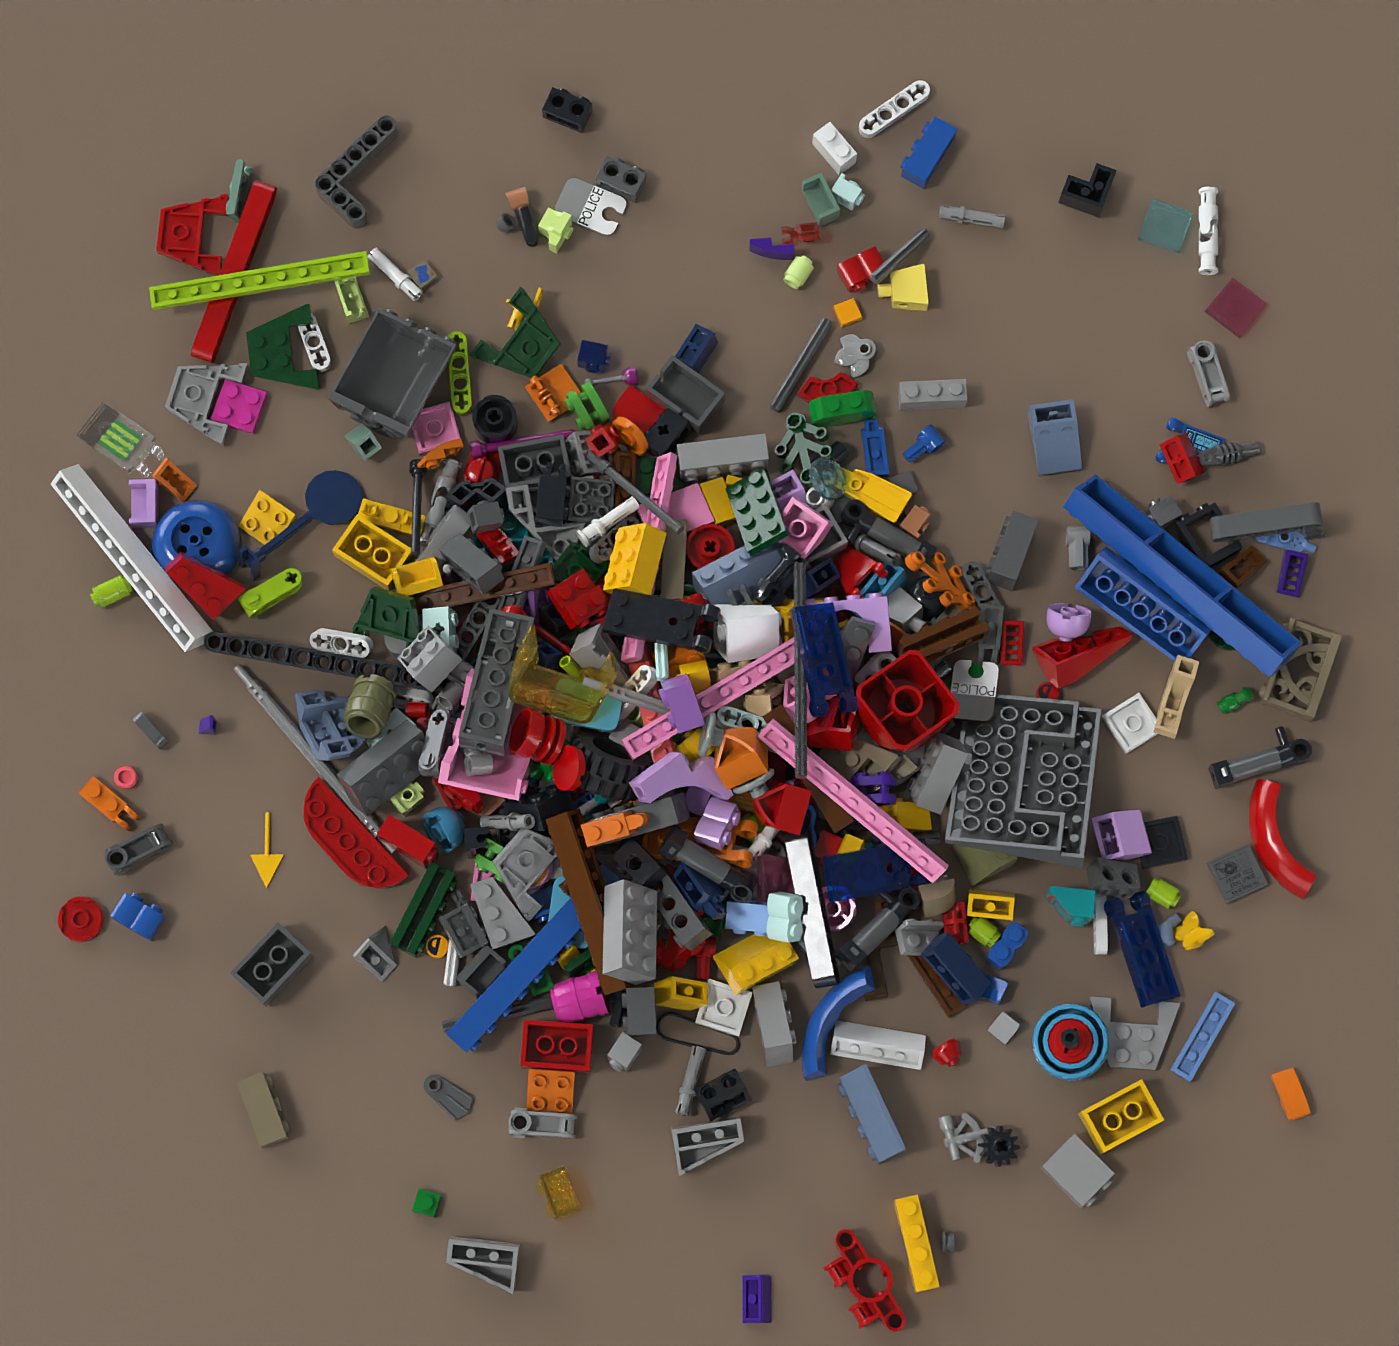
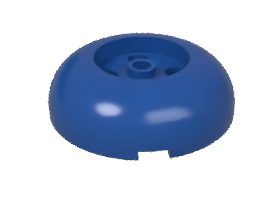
[152,500,242,583]

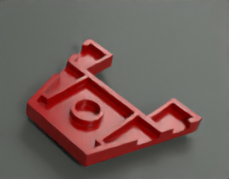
[156,194,229,276]

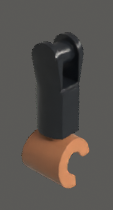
[505,186,538,247]

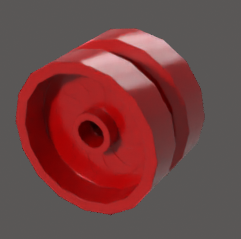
[686,524,735,572]

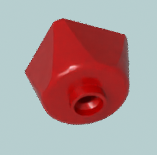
[856,650,960,752]

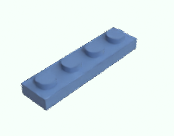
[1169,991,1235,1083]

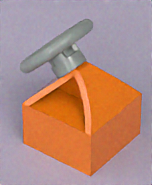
[698,712,768,790]

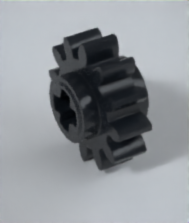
[978,1126,1020,1167]

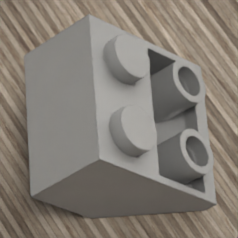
[397,626,462,693]

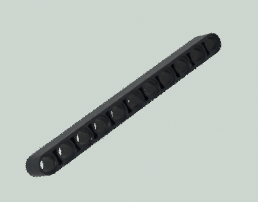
[204,632,445,692]

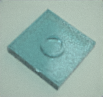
[1138,199,1193,253]

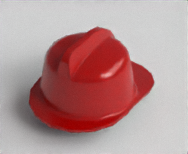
[463,451,502,483]

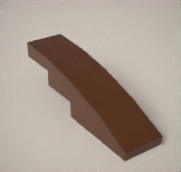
[1219,545,1267,589]

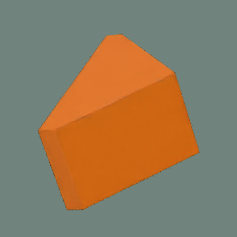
[152,458,197,502]

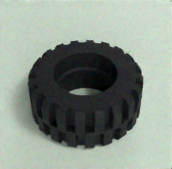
[570,730,654,802]

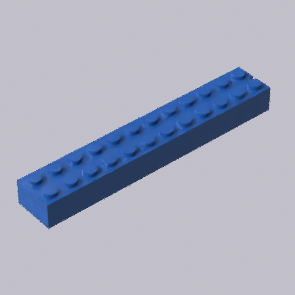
[1063,474,1302,677]

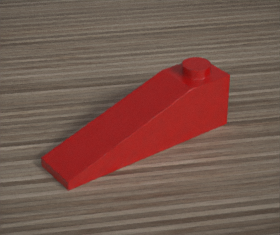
[1032,626,1132,688]

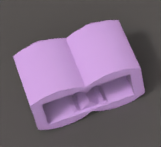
[694,797,741,850]

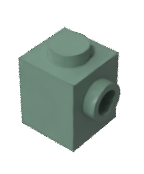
[344,423,382,461]

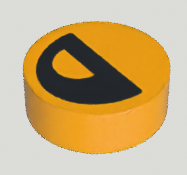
[426,935,449,959]

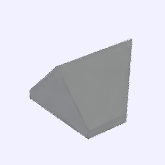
[353,925,397,982]

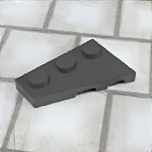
[811,616,875,685]

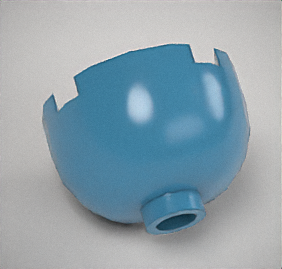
[423,807,466,853]

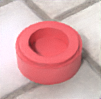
[114,766,138,790]

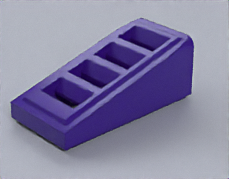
[1276,549,1309,598]

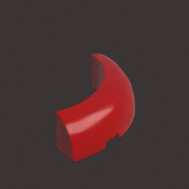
[1249,779,1316,899]

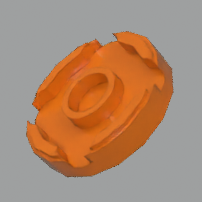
[611,417,648,456]

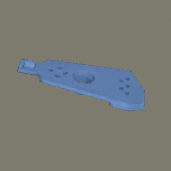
[1255,532,1317,553]

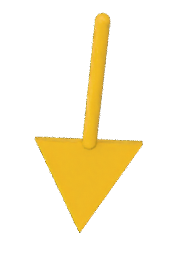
[250,812,284,888]

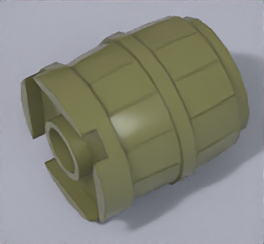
[344,674,398,738]

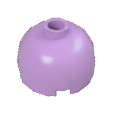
[1046,603,1091,642]

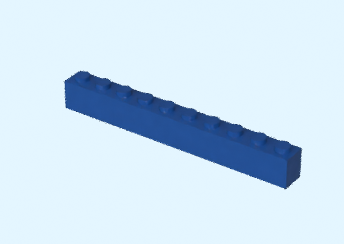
[446,863,620,1053]

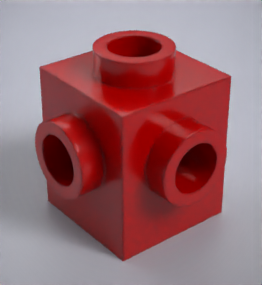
[586,423,621,458]

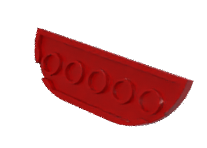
[303,777,409,889]

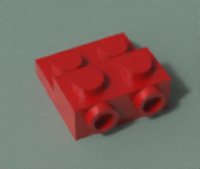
[546,568,610,630]

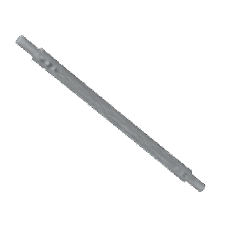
[234,664,396,855]
[582,677,821,758]

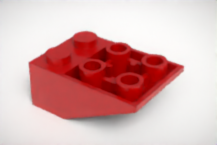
[793,697,861,751]

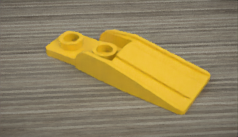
[825,466,912,523]

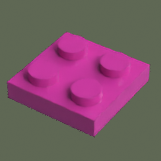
[210,379,268,434]

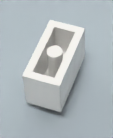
[812,122,857,175]

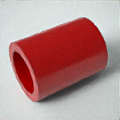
[405,701,429,718]

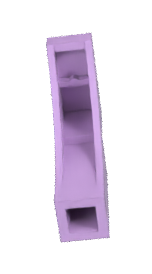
[629,752,733,803]

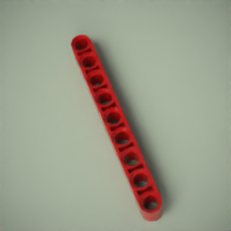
[191,181,277,363]

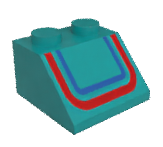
[1044,886,1095,927]

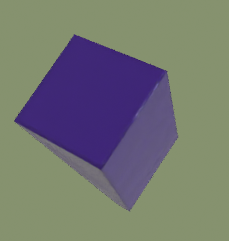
[199,715,217,735]

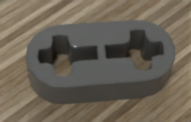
[131,711,168,749]

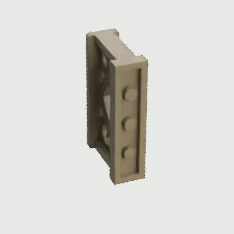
[1258,618,1342,722]

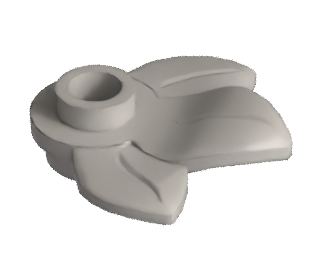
[834,334,876,378]

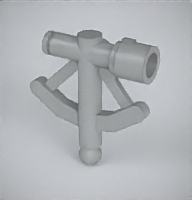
[938,1113,996,1163]

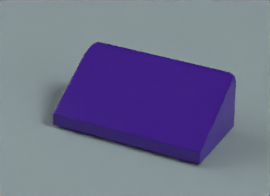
[743,1275,771,1323]

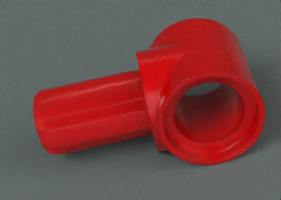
[692,937,716,981]

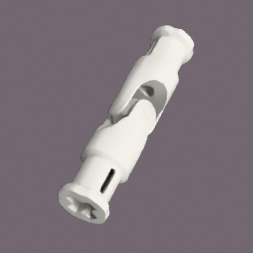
[1198,186,1218,275]

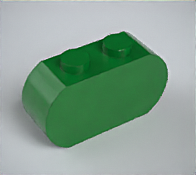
[808,390,877,428]

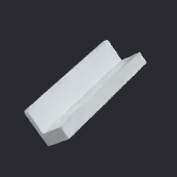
[830,1020,926,1070]

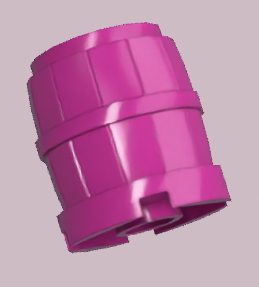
[550,971,610,1023]

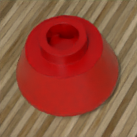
[932,1038,962,1068]

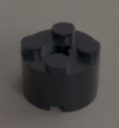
[472,395,518,443]

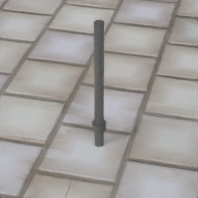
[587,451,684,534]

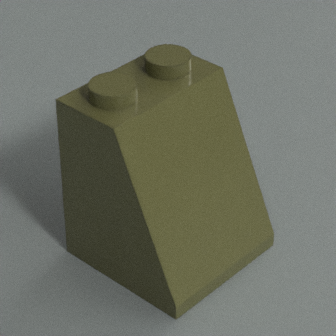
[951,845,1018,887]

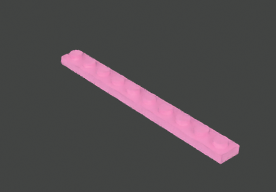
[621,452,678,664]
[621,626,826,760]
[757,719,949,883]

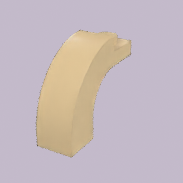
[1153,655,1199,739]

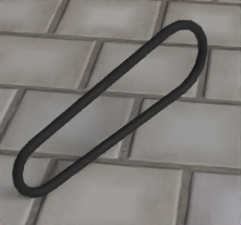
[656,1012,740,1055]

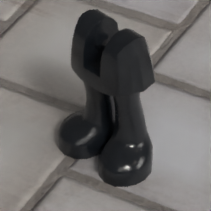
[751,542,812,607]

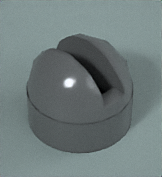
[496,213,516,232]

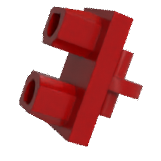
[943,902,969,944]

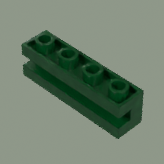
[390,862,458,958]

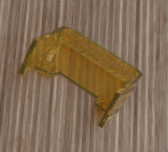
[508,626,618,724]

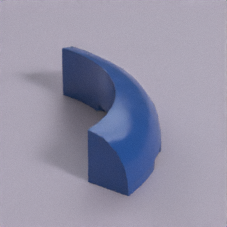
[801,967,876,1081]

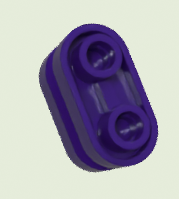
[851,771,896,806]

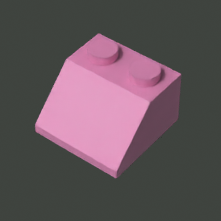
[778,497,834,559]

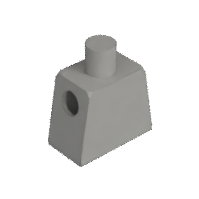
[888,587,928,634]

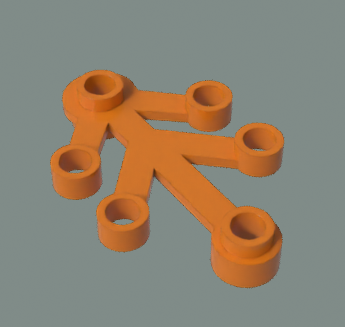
[905,551,976,610]

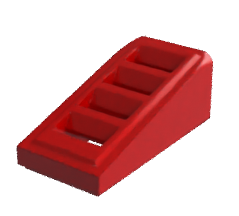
[1000,620,1024,666]

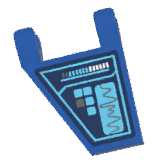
[1155,418,1225,464]

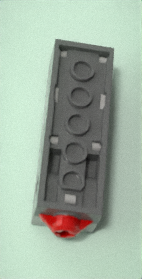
[458,605,535,756]

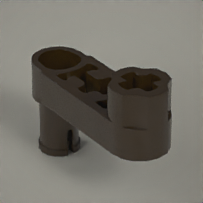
[864,932,898,1002]

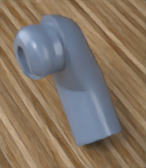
[1159,913,1182,947]

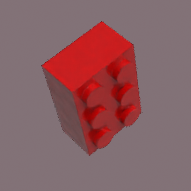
[520,1020,594,1073]

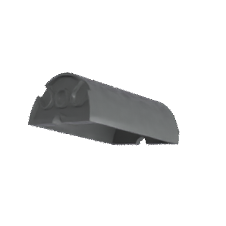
[329,308,457,440]

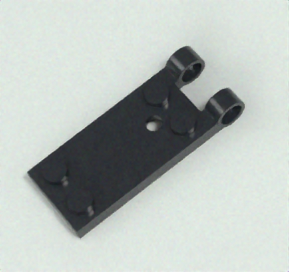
[602,588,721,653]

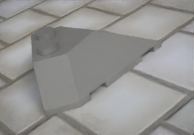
[506,476,594,560]

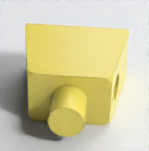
[877,264,928,311]

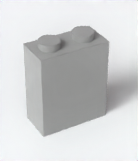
[1040,1134,1115,1208]

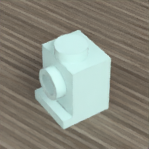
[831,173,865,211]

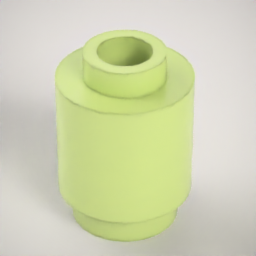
[783,255,814,289]

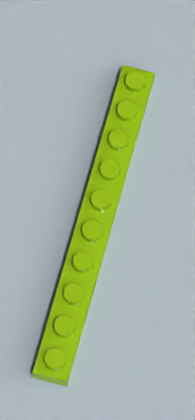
[149,251,370,311]

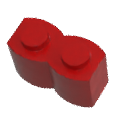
[837,246,884,293]

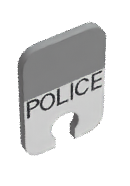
[555,178,626,236]

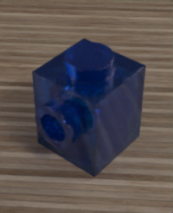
[577,340,611,373]

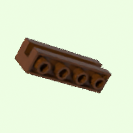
[896,607,990,663]

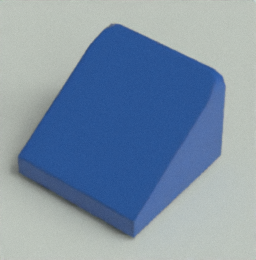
[981,975,1008,1005]

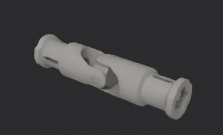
[420,458,463,545]

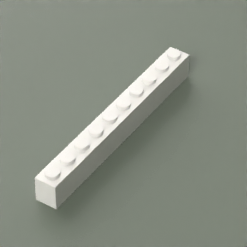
[51,464,213,652]

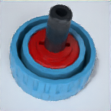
[1032,1003,1110,1081]

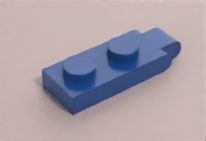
[861,419,890,477]

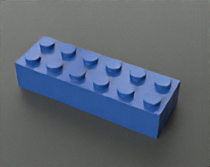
[1074,546,1211,662]

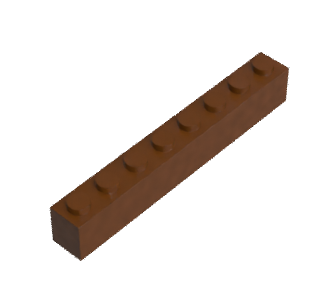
[546,808,635,995]

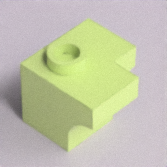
[538,207,574,254]

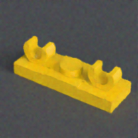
[358,499,426,538]

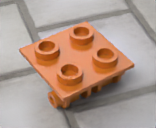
[524,364,581,422]
[526,1068,575,1114]

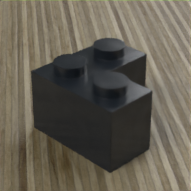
[1058,163,1117,218]
[506,784,575,831]

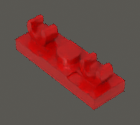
[469,526,519,568]

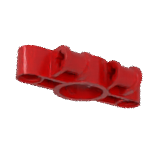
[823,1229,906,1332]

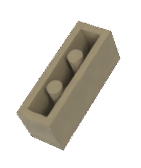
[237,1072,290,1148]

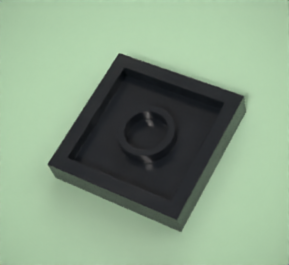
[1139,816,1188,870]

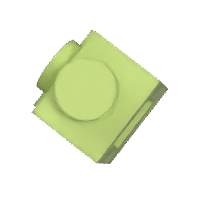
[389,782,425,817]

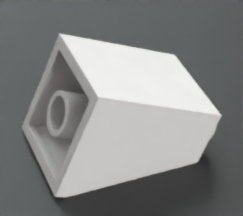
[713,604,782,663]

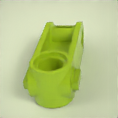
[238,568,302,619]

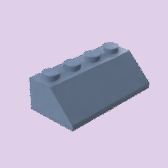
[692,543,790,605]
[837,1064,906,1164]

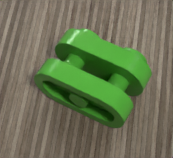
[564,381,610,431]
[474,837,505,884]

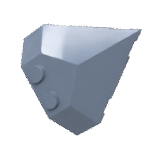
[295,690,394,761]

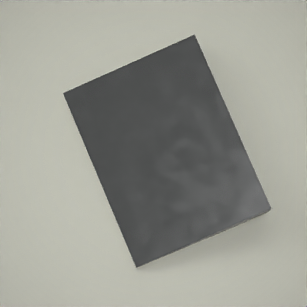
[945,694,1101,868]

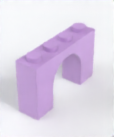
[805,593,892,659]

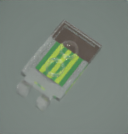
[77,401,165,478]

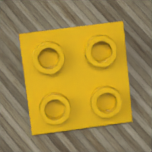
[238,490,296,545]

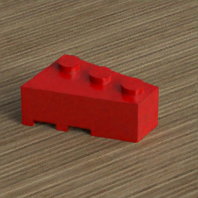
[164,552,246,620]

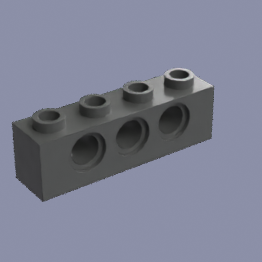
[653,859,712,951]

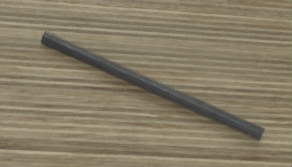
[793,562,808,779]

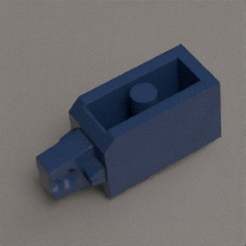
[671,863,727,920]

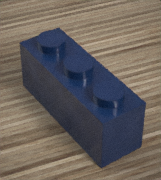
[920,932,991,1005]

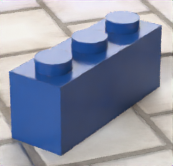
[900,116,957,189]

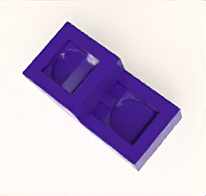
[749,238,795,260]

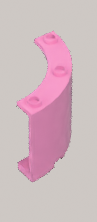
[438,669,552,801]

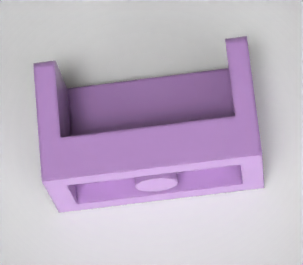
[129,479,159,528]

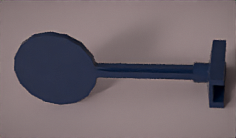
[239,470,363,581]

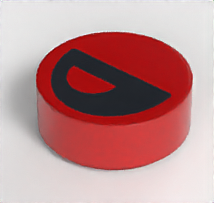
[1036,682,1059,700]

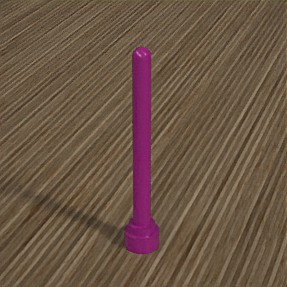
[470,429,575,459]

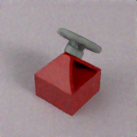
[733,768,812,835]

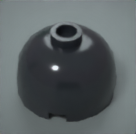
[907,575,948,621]

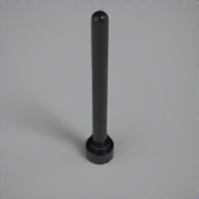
[409,459,427,556]

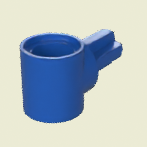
[903,424,946,463]

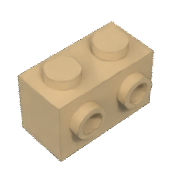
[743,680,785,717]

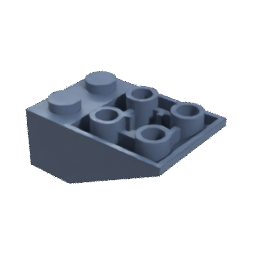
[1027,399,1082,476]

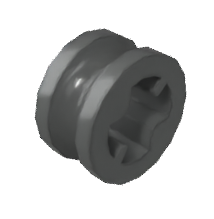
[941,1232,954,1253]

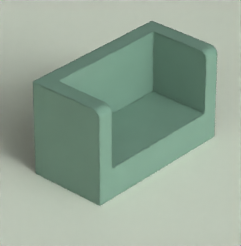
[801,172,840,227]

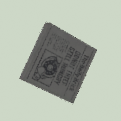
[1207,844,1268,904]

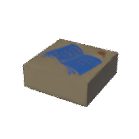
[407,260,438,290]

